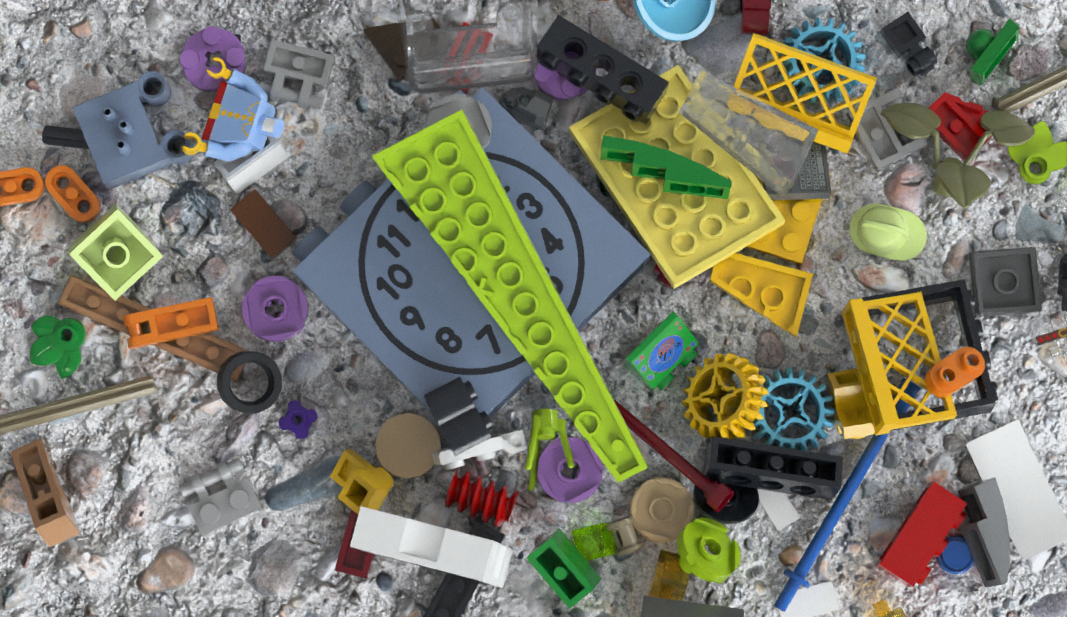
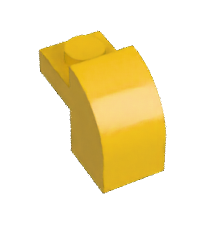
[827,368,875,439]
[330,449,394,515]

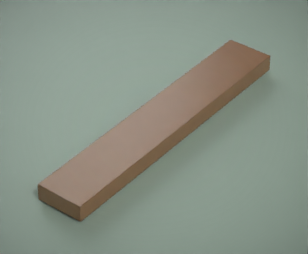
[57,274,248,382]

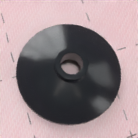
[693,482,759,524]

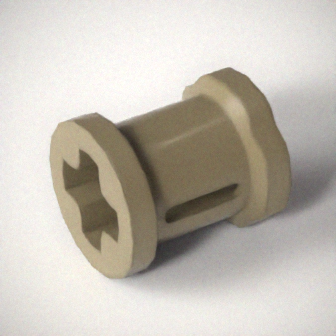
[605,515,644,557]

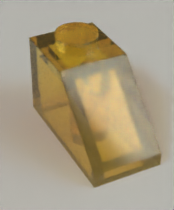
[648,549,690,601]

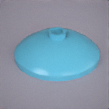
[633,0,716,41]

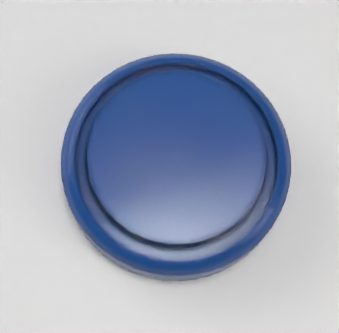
[936,536,974,574]

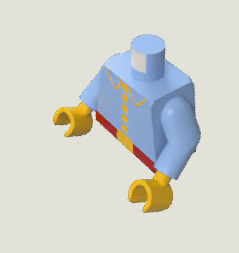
[182,57,284,162]

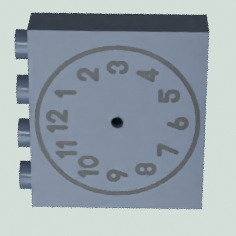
[292,87,651,419]

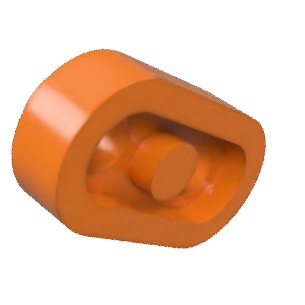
[45,165,101,223]
[0,167,45,207]
[925,347,985,398]

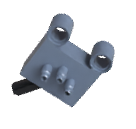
[42,71,194,190]

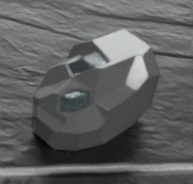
[498,87,554,130]

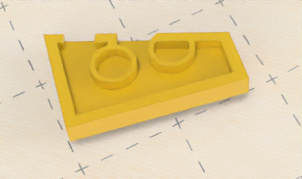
[709,253,813,338]

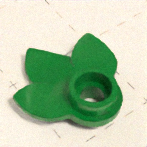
[29,316,86,379]

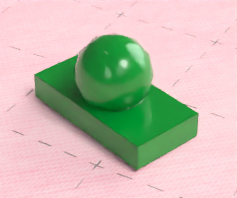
[966,19,1019,86]

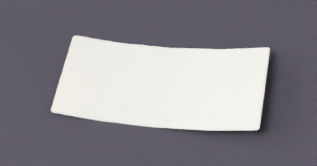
[966,420,1067,560]

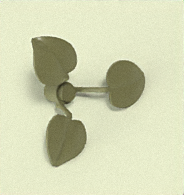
[880,103,1035,210]

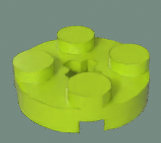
[677,517,741,584]

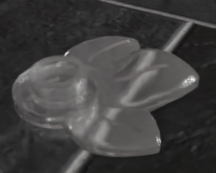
[497,561,558,617]

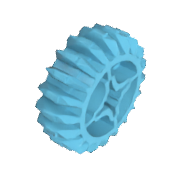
[778,17,866,104]
[753,367,835,451]

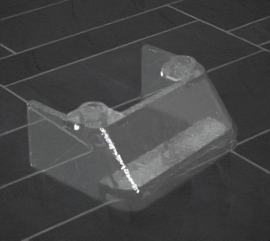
[399,0,538,93]

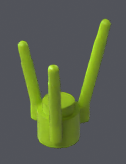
[525,408,574,491]

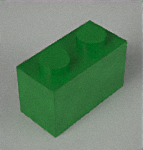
[526,528,602,609]

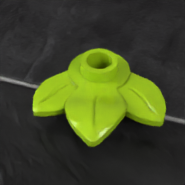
[1007,121,1067,185]

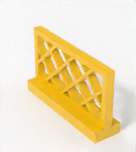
[725,33,877,154]
[841,292,957,435]

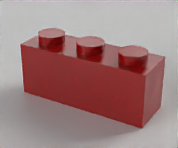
[875,481,967,587]

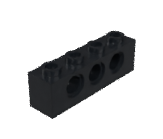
[536,15,669,125]
[703,436,843,500]

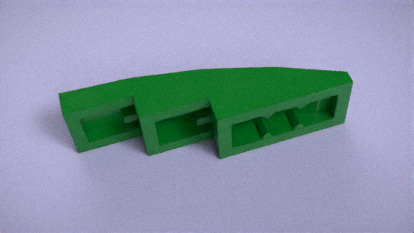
[600,135,732,199]

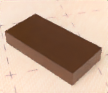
[230,189,298,260]

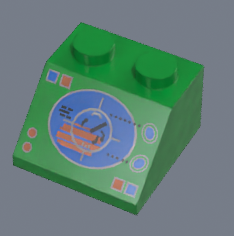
[624,311,699,392]

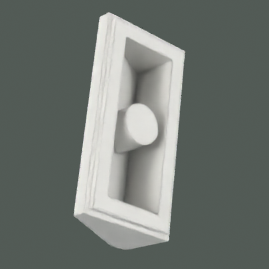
[213,136,288,194]

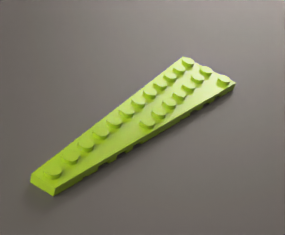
[372,109,648,483]

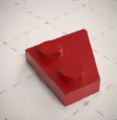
[929,92,993,161]

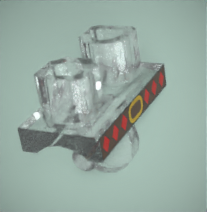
[1028,310,1067,363]

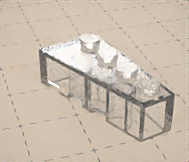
[679,70,818,198]

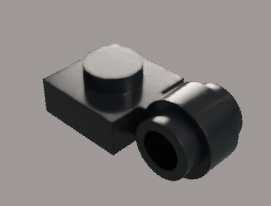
[880,12,937,77]

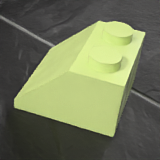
[68,203,163,300]

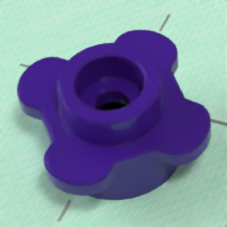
[279,400,318,439]

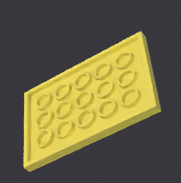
[568,65,785,289]

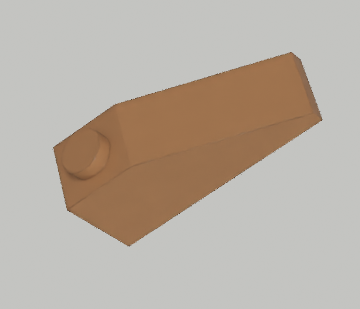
[11,438,80,547]

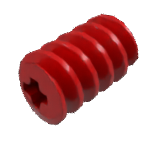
[445,468,519,528]

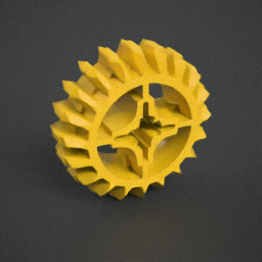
[681,353,769,440]

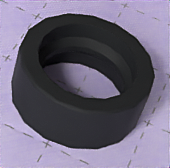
[217,351,282,414]

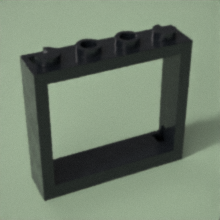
[862,279,998,431]

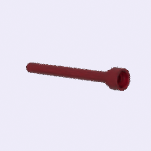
[614,400,734,512]

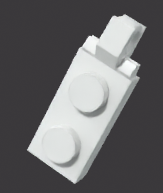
[432,429,527,470]

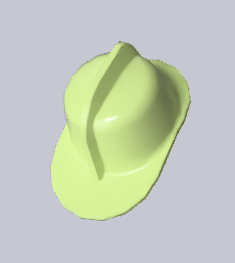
[849,204,927,261]

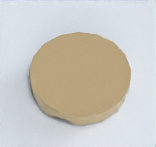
[375,413,441,479]
[629,477,695,543]

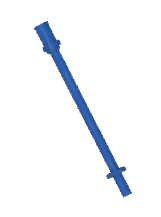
[773,378,920,612]

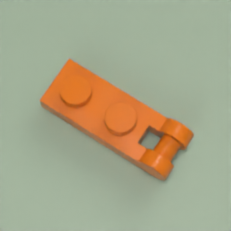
[123,297,219,349]

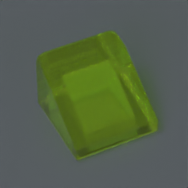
[572,522,617,561]

